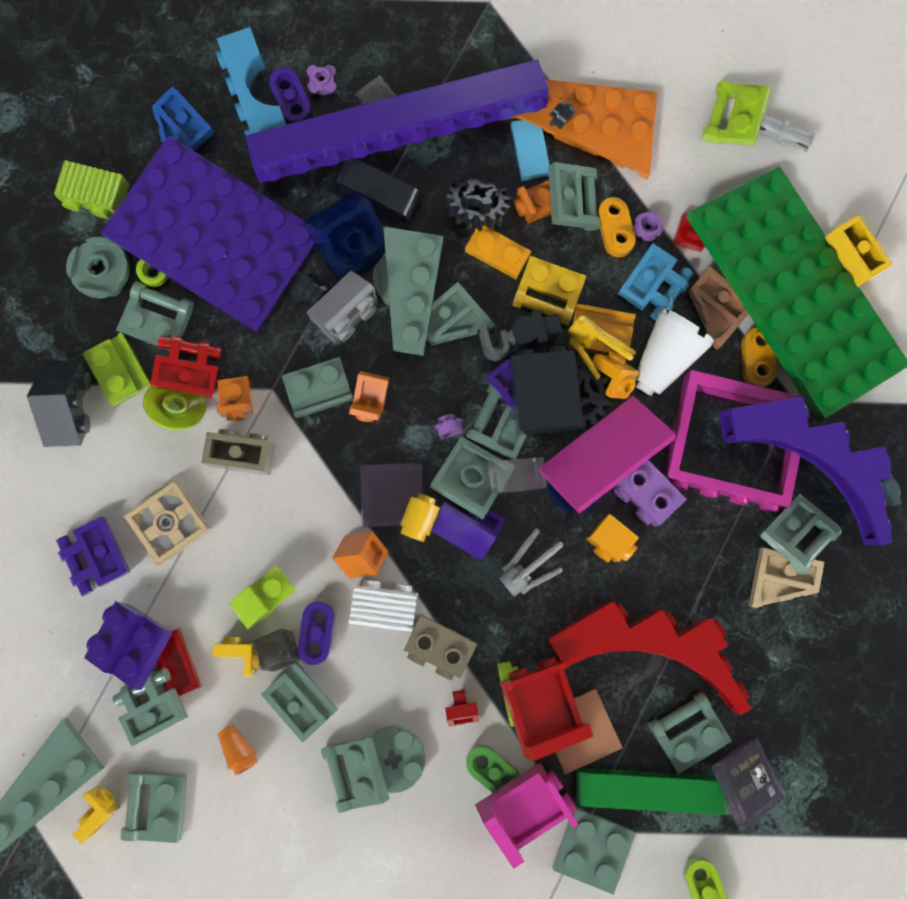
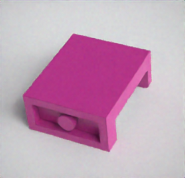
[475,763,579,869]

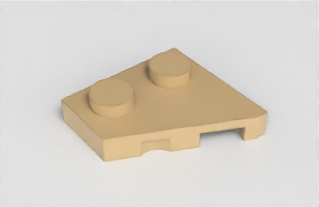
[749,548,824,608]

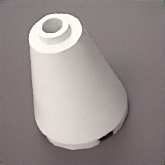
[636,308,714,396]

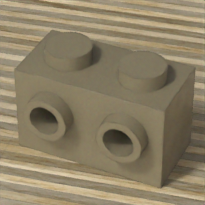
[201,429,275,475]
[404,614,477,680]

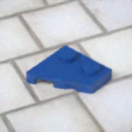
[152,86,215,152]

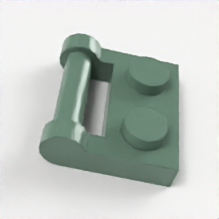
[548,162,601,231]
[116,281,194,351]
[465,384,527,461]
[760,494,842,574]
[647,691,732,774]
[321,736,390,813]
[120,771,187,843]

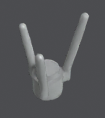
[499,528,563,597]

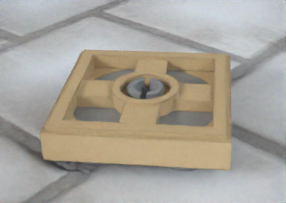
[123,479,212,566]

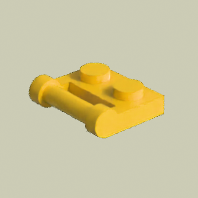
[512,256,586,326]

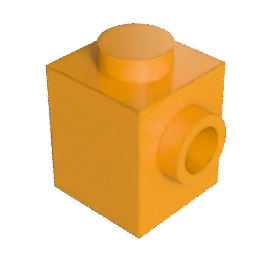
[586,514,639,563]

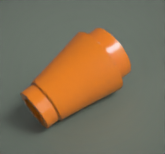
[217,724,258,776]

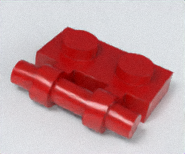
[150,335,221,398]

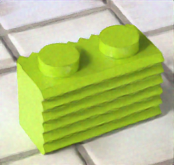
[54,160,129,219]

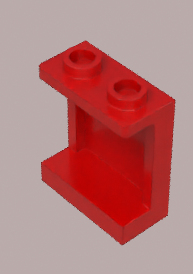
[500,657,593,760]

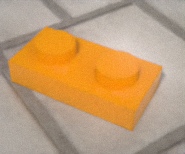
[465,226,532,280]

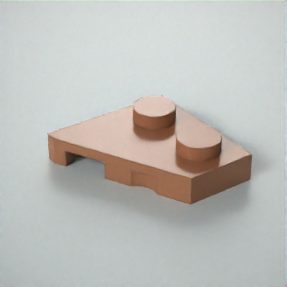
[688,267,748,350]

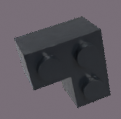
[27,360,91,447]

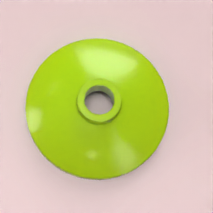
[143,387,206,430]

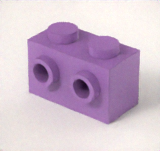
[614,460,687,527]

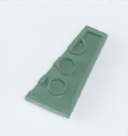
[384,227,443,356]
[0,718,105,853]

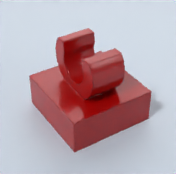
[673,212,704,252]
[445,689,480,727]

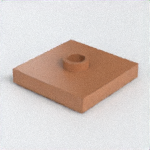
[555,688,622,775]

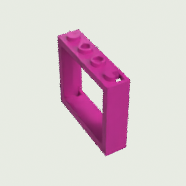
[663,370,810,512]

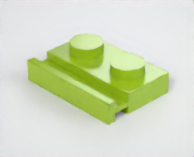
[82,332,151,407]

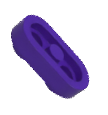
[269,68,312,124]
[298,601,335,665]

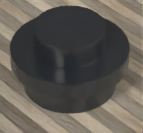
[549,100,576,129]

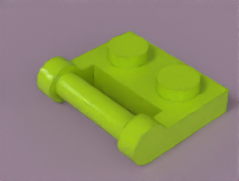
[701,81,771,145]

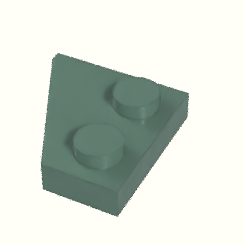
[427,282,496,345]

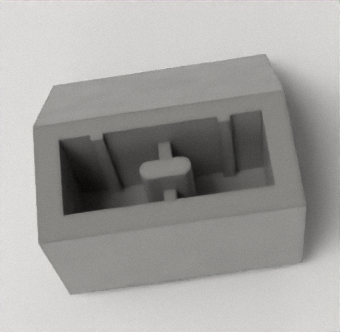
[307,271,378,345]

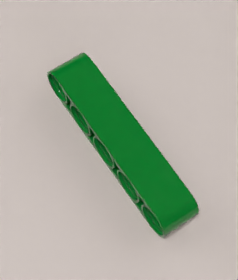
[574,768,732,815]

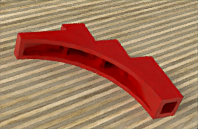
[546,600,751,715]

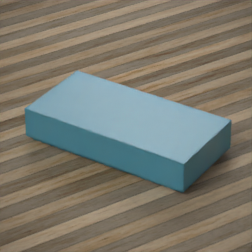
[511,120,550,181]

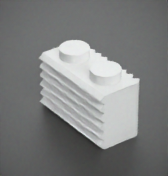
[349,580,418,632]

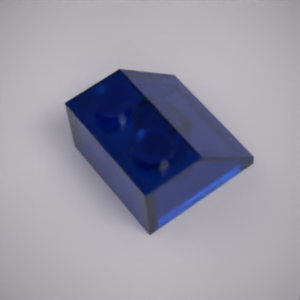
[304,192,386,280]

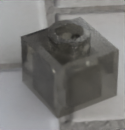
[254,629,301,672]

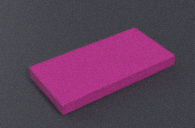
[539,396,675,514]

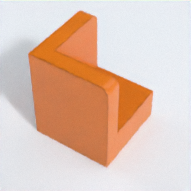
[332,531,389,578]

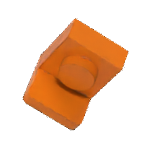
[514,180,551,224]
[217,376,253,421]

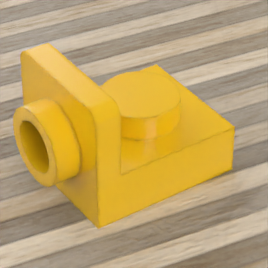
[72,786,120,844]

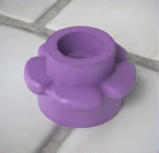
[633,212,663,241]
[434,414,464,438]

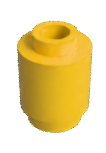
[400,493,440,542]

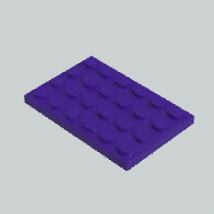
[101,135,322,333]

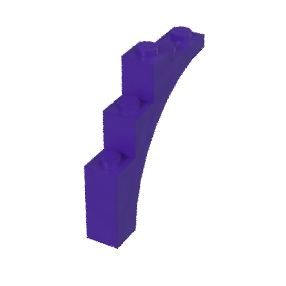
[718,397,892,545]

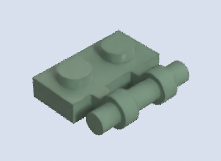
[113,668,188,747]

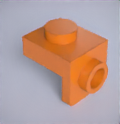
[349,371,390,422]

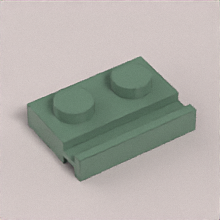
[282,357,354,419]
[261,662,338,743]

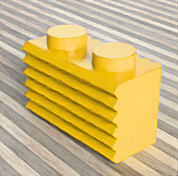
[825,215,892,287]

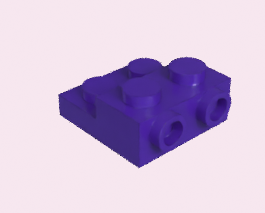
[84,601,172,690]

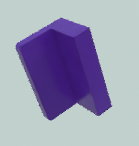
[431,498,506,560]

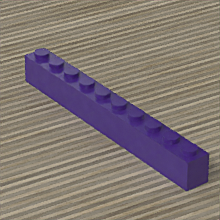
[245,59,549,183]

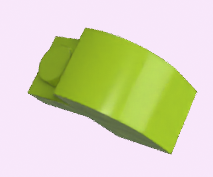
[229,566,298,630]

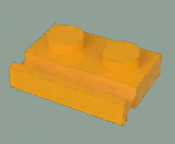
[568,304,636,359]

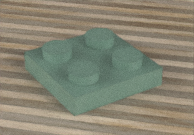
[429,436,514,519]
[552,806,636,895]

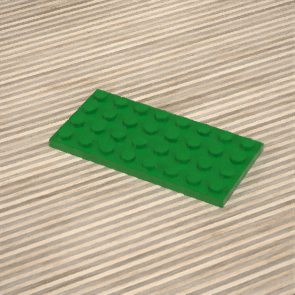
[686,166,907,422]

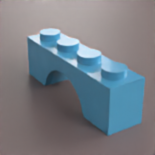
[216,27,286,135]

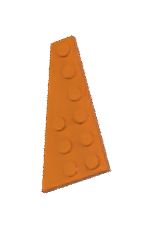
[484,72,657,179]

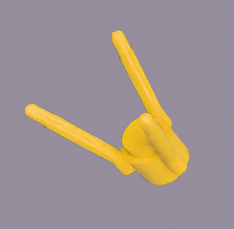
[568,315,636,379]

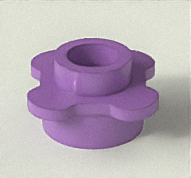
[307,65,336,95]

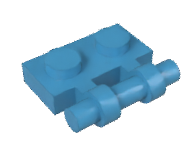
[618,243,693,321]

